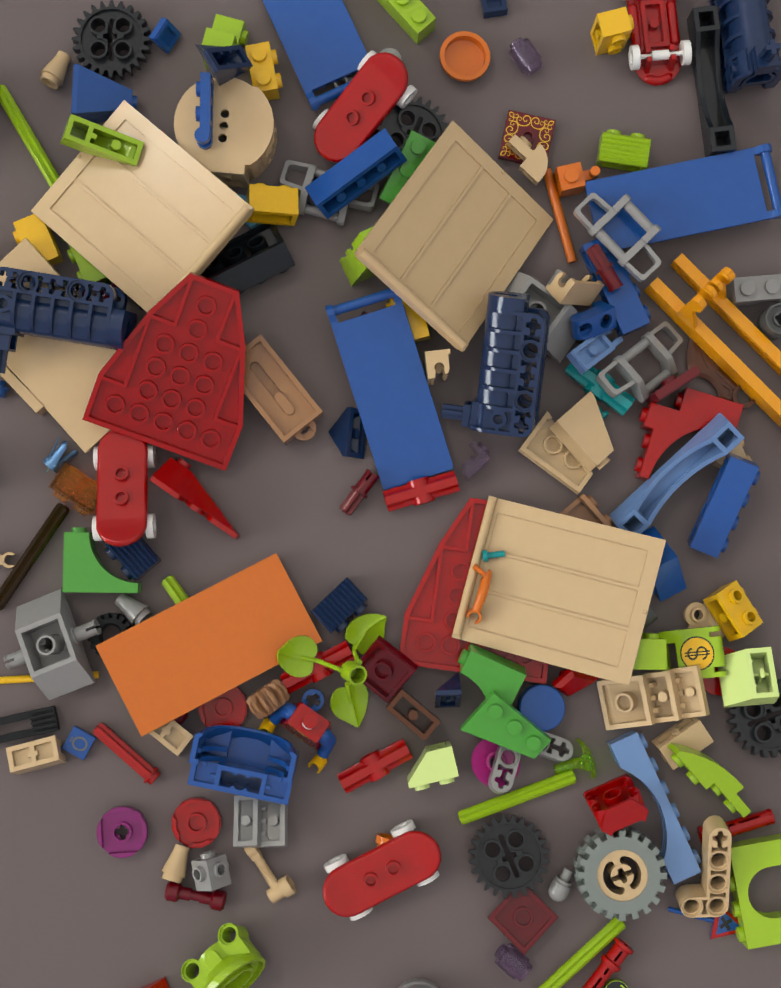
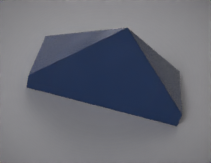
[329,407,366,459]
[435,672,462,708]

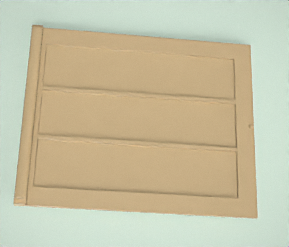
[31,100,255,312]
[354,121,554,352]
[451,496,666,686]

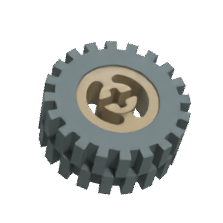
[573,826,667,921]

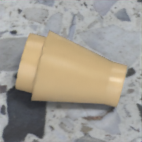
[40,51,71,89]
[162,844,190,884]

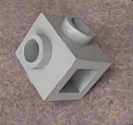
[191,850,232,891]

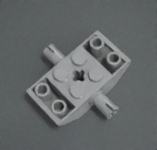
[505,269,578,364]
[3,589,102,700]

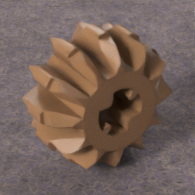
[247,679,290,719]

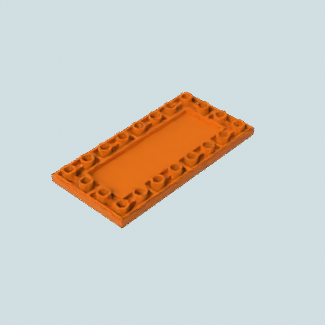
[96,553,322,737]

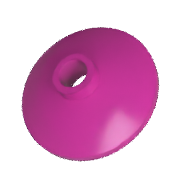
[471,739,520,787]

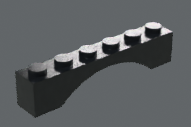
[687,5,737,157]

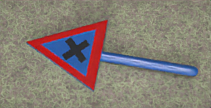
[668,907,739,940]

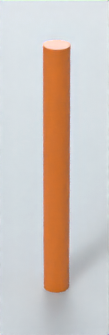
[543,168,577,264]

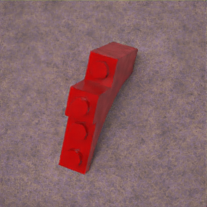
[634,388,744,481]

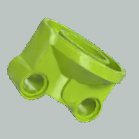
[181,923,266,988]

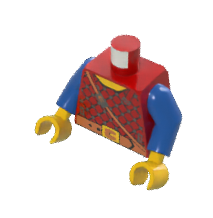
[258,702,336,773]

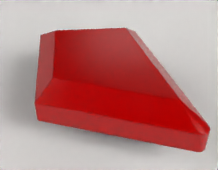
[552,669,599,697]

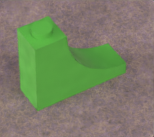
[62,527,142,593]
[458,643,526,705]

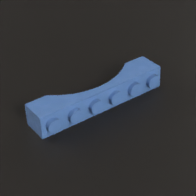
[609,413,745,534]
[606,730,702,884]

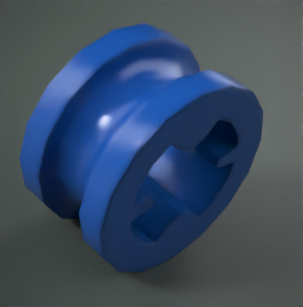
[302,688,325,711]

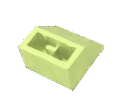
[717,647,779,708]
[407,741,459,791]

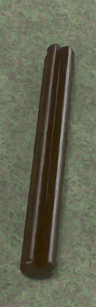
[0,503,69,610]

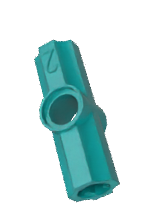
[563,362,635,416]

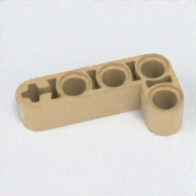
[675,815,732,918]

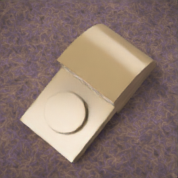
[507,134,548,186]

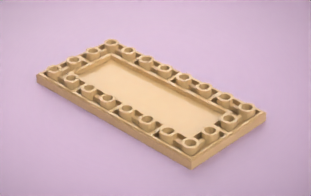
[0,238,116,453]

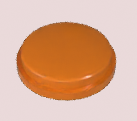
[439,31,490,82]

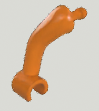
[467,564,492,624]

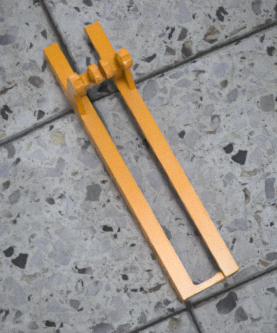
[644,253,781,428]

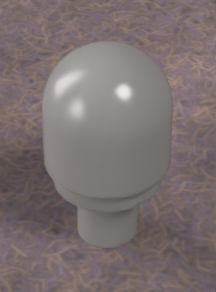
[548,867,574,902]

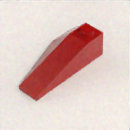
[149,457,240,539]

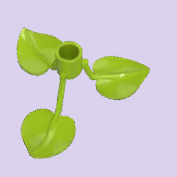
[277,613,387,728]

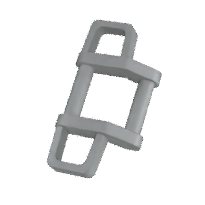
[280,160,379,226]
[573,193,661,282]
[596,321,683,403]

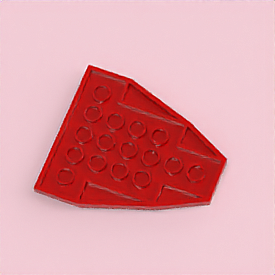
[82,272,246,471]
[399,498,549,684]

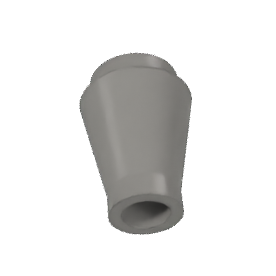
[114,593,152,626]

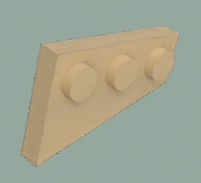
[518,411,593,495]

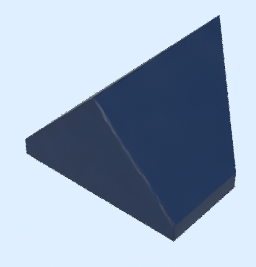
[195,44,253,86]

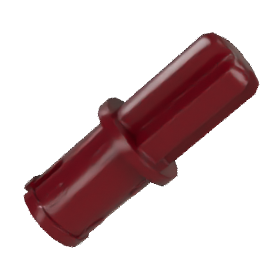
[586,244,623,293]
[340,469,379,516]

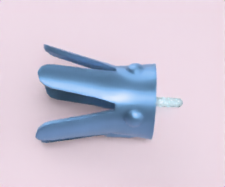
[43,437,78,473]

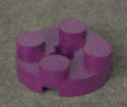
[96,806,148,858]

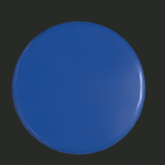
[517,683,565,731]

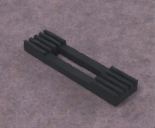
[0,705,60,743]

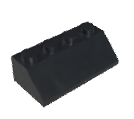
[201,224,295,294]

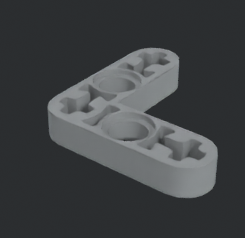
[488,731,573,794]

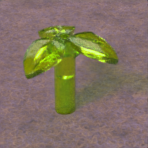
[554,738,596,779]

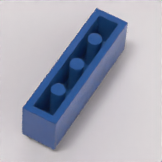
[305,128,407,219]
[579,239,651,337]
[687,452,760,558]

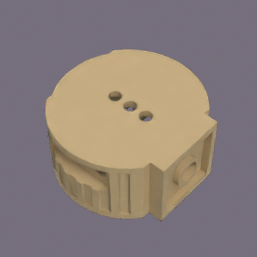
[174,78,277,188]

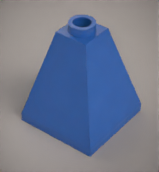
[71,64,137,123]

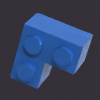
[641,526,687,602]

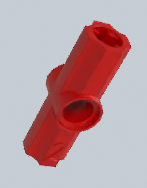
[383,470,460,512]
[279,640,355,694]
[337,738,413,793]

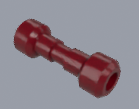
[164,881,227,911]

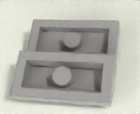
[233,795,288,848]

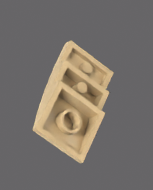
[596,664,710,730]

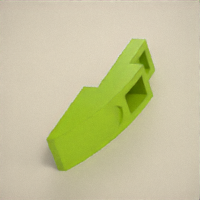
[668,743,751,818]

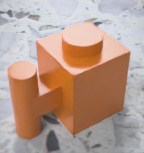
[553,162,600,198]

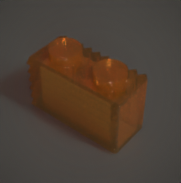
[49,462,97,516]

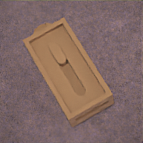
[244,334,324,445]

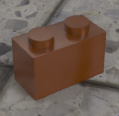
[386,688,441,741]

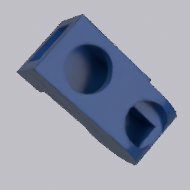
[570,300,617,340]

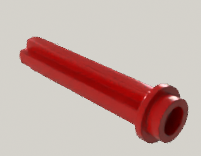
[93,722,161,785]

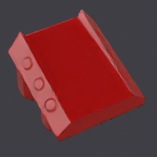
[583,774,649,836]

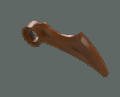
[686,337,755,410]

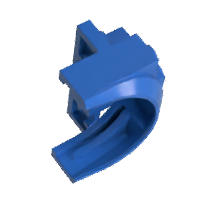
[187,725,300,805]

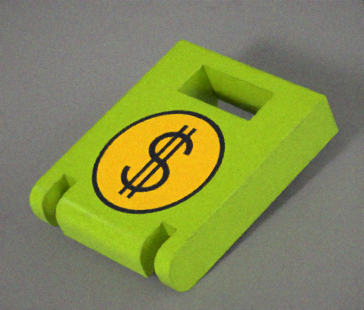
[659,625,727,678]

